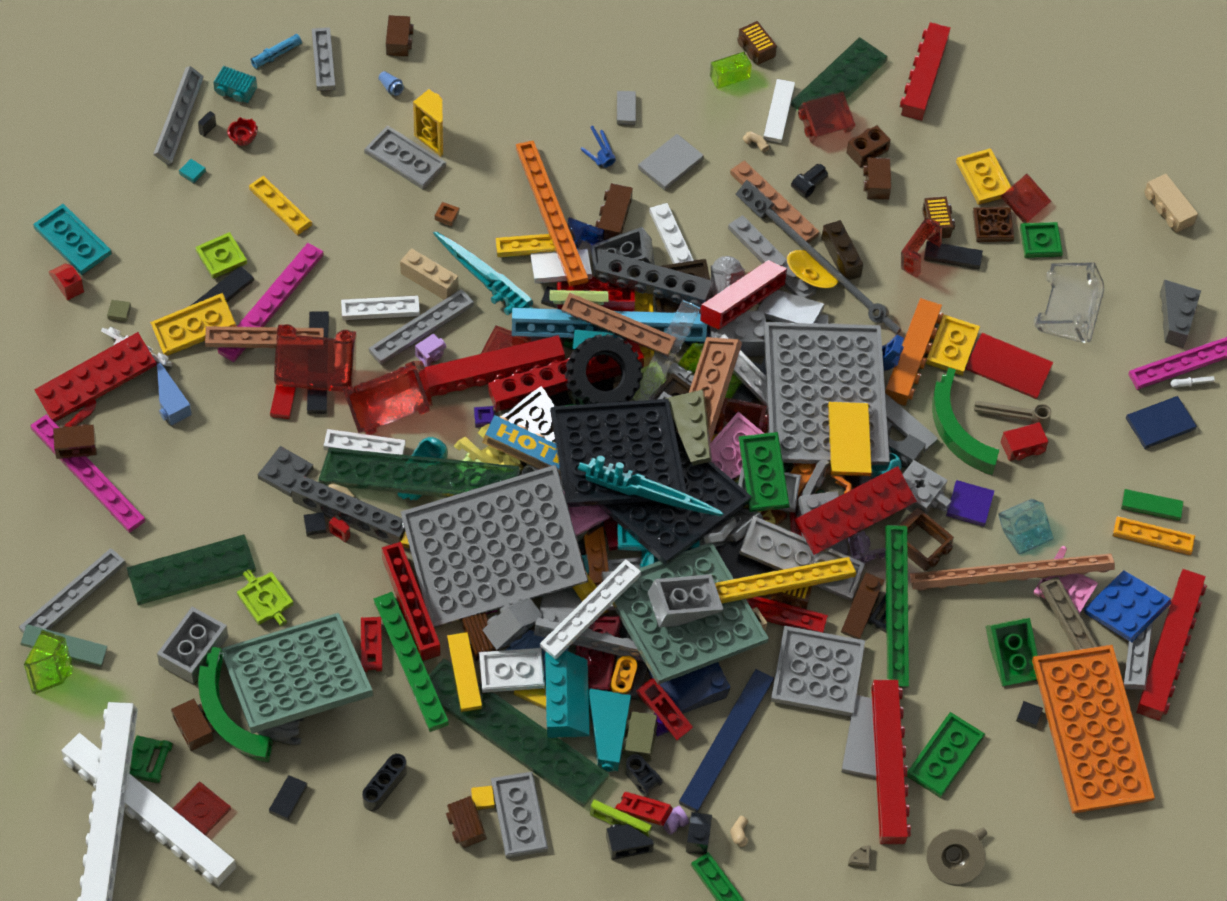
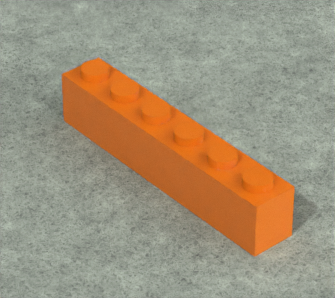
[885,298,944,406]

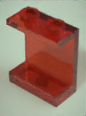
[798,92,855,143]
[901,218,942,278]
[714,397,769,434]

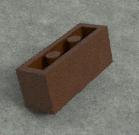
[595,183,633,240]

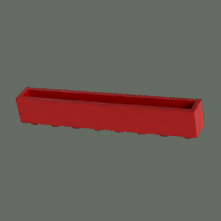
[407,335,565,401]
[1136,569,1207,721]
[871,680,911,844]

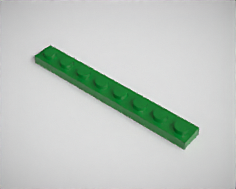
[885,525,909,688]
[373,592,449,732]

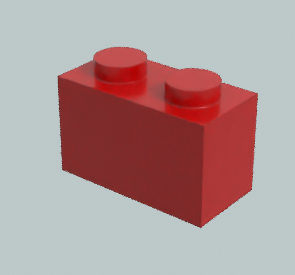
[1001,422,1049,461]

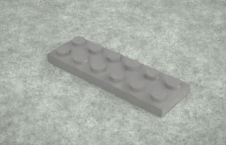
[739,516,865,601]

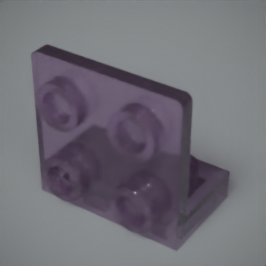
[848,531,886,563]

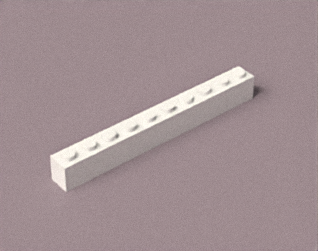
[77,702,138,901]
[61,733,236,887]

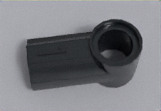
[791,164,828,198]

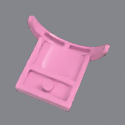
[1033,546,1098,614]

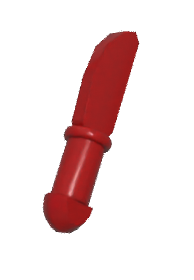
[65,400,96,427]

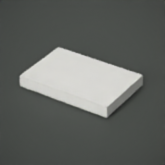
[531,249,592,283]
[479,648,545,693]

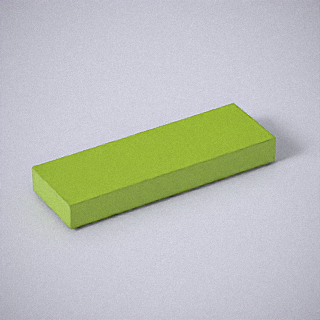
[590,800,652,837]

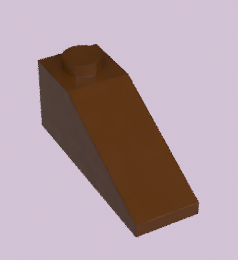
[841,573,885,639]

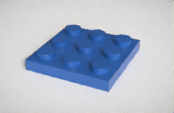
[1084,570,1171,643]

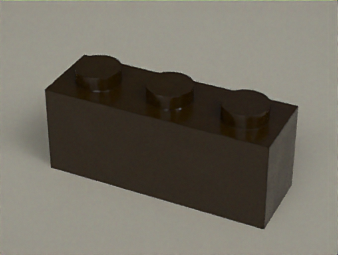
[821,220,864,280]

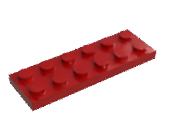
[34,332,157,422]
[795,466,917,555]

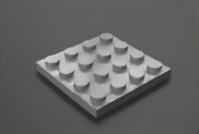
[771,626,865,716]

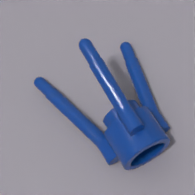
[581,126,616,168]

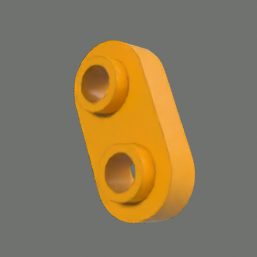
[611,656,637,694]

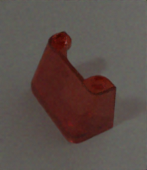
[274,324,357,392]
[343,361,433,435]

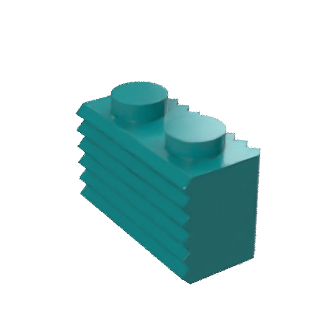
[213,65,257,103]

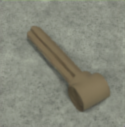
[974,401,1052,429]

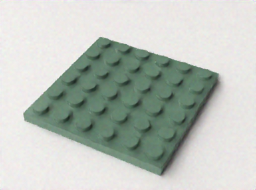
[612,543,769,685]
[221,613,374,734]

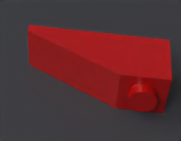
[636,678,693,740]

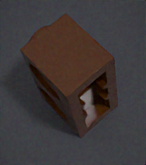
[846,125,891,168]

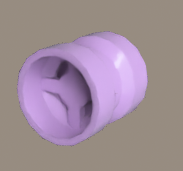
[663,806,689,834]

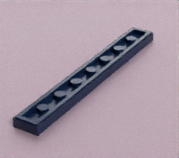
[679,669,774,813]

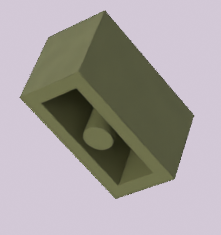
[622,712,658,761]

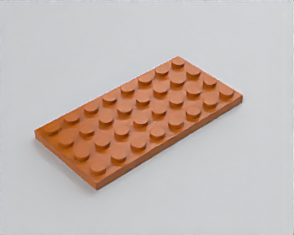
[1032,645,1155,814]

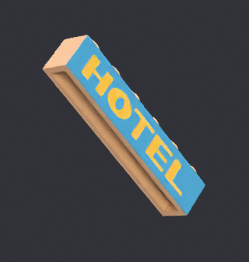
[482,415,561,479]

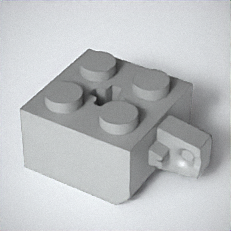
[903,460,951,514]
[483,598,542,650]

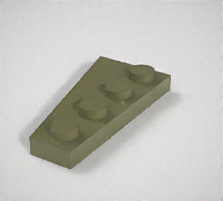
[665,389,712,466]

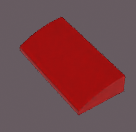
[965,333,1053,399]

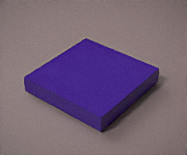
[946,480,994,527]

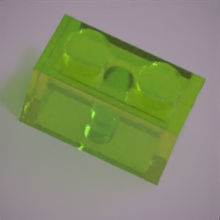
[710,52,752,89]

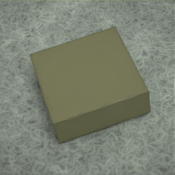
[107,300,131,322]

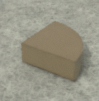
[848,845,871,868]

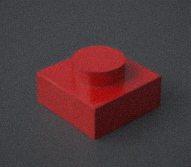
[329,517,350,543]

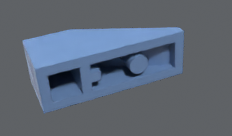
[157,362,192,426]

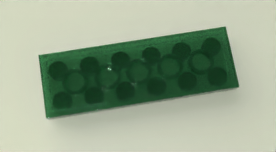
[791,37,888,125]
[126,534,256,605]

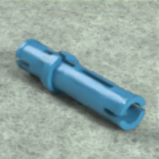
[250,34,302,69]

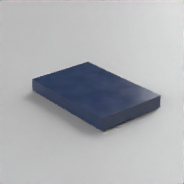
[1126,396,1197,449]

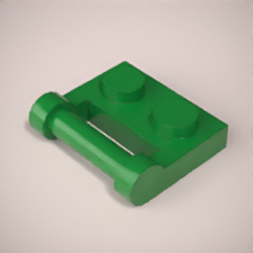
[129,735,173,783]

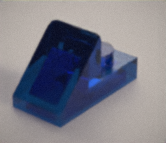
[568,217,604,250]

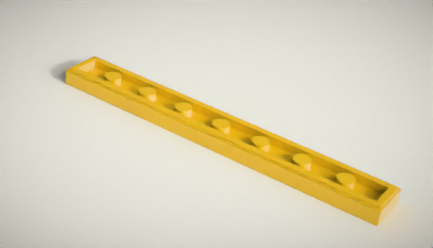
[715,557,857,603]

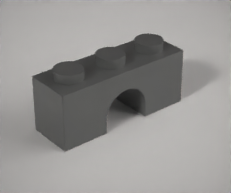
[887,421,926,468]

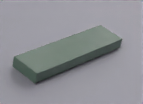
[21,624,107,667]

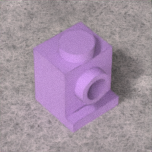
[415,334,446,367]

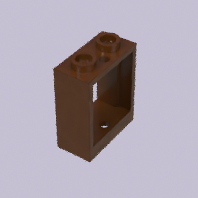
[898,508,954,572]

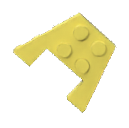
[454,424,524,481]

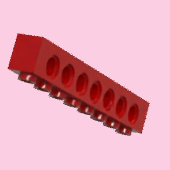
[488,340,644,412]

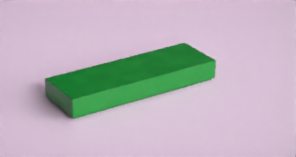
[1121,489,1184,521]
[691,852,744,901]

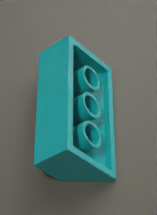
[545,651,590,738]

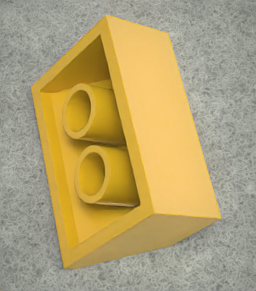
[413,89,443,157]

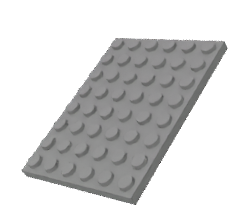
[764,322,889,466]
[401,465,588,628]

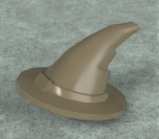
[926,827,987,885]

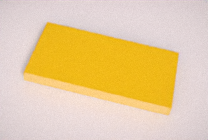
[150,293,237,356]
[828,402,872,476]

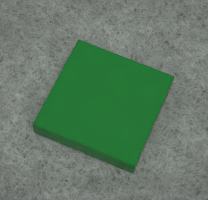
[1020,222,1063,258]

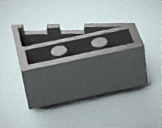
[1160,280,1201,348]

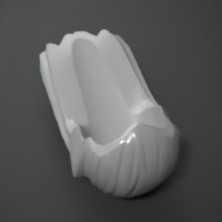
[710,256,745,296]

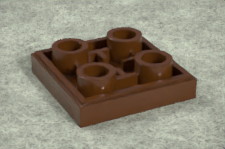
[973,207,1014,242]

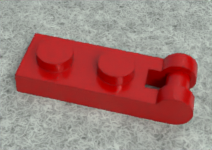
[360,617,382,672]
[614,792,673,826]

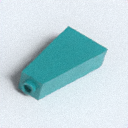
[589,689,631,772]

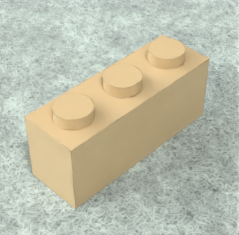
[1144,174,1198,233]
[400,248,458,300]

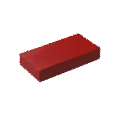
[270,380,297,419]

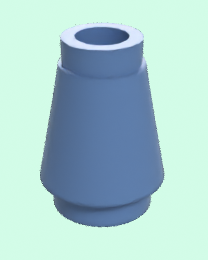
[378,71,404,96]

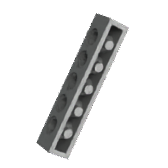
[595,250,712,309]
[291,475,405,545]

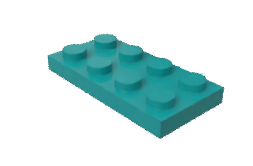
[33,204,112,275]

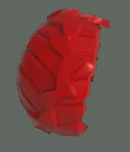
[227,117,258,146]

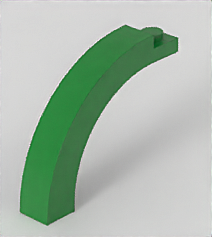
[932,367,1000,475]
[198,647,273,762]

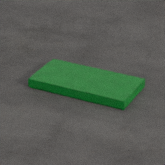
[738,432,790,512]
[907,712,985,798]

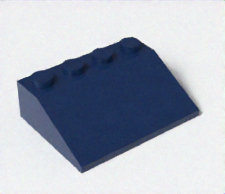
[644,662,731,714]

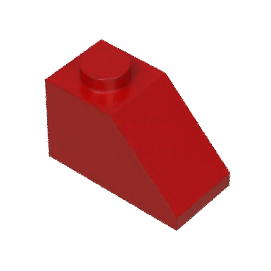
[49,263,84,301]

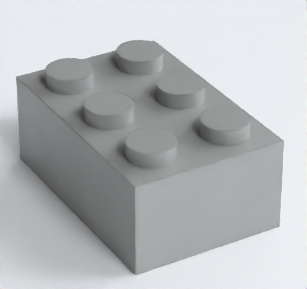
[706,311,766,356]
[157,607,228,684]

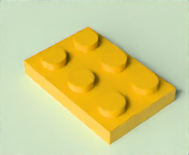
[956,148,1013,205]
[926,315,980,376]

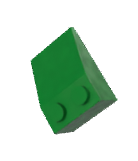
[985,618,1038,686]

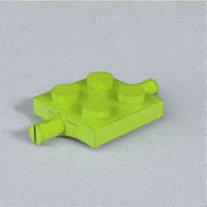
[237,570,294,626]

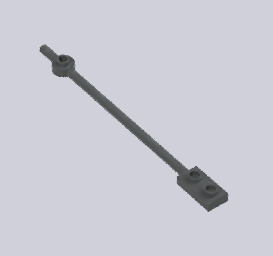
[735,180,901,335]

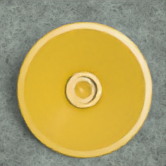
[787,250,838,288]

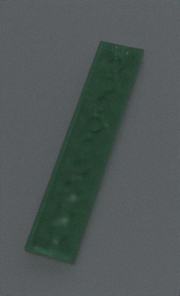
[318,448,520,498]
[429,658,609,808]

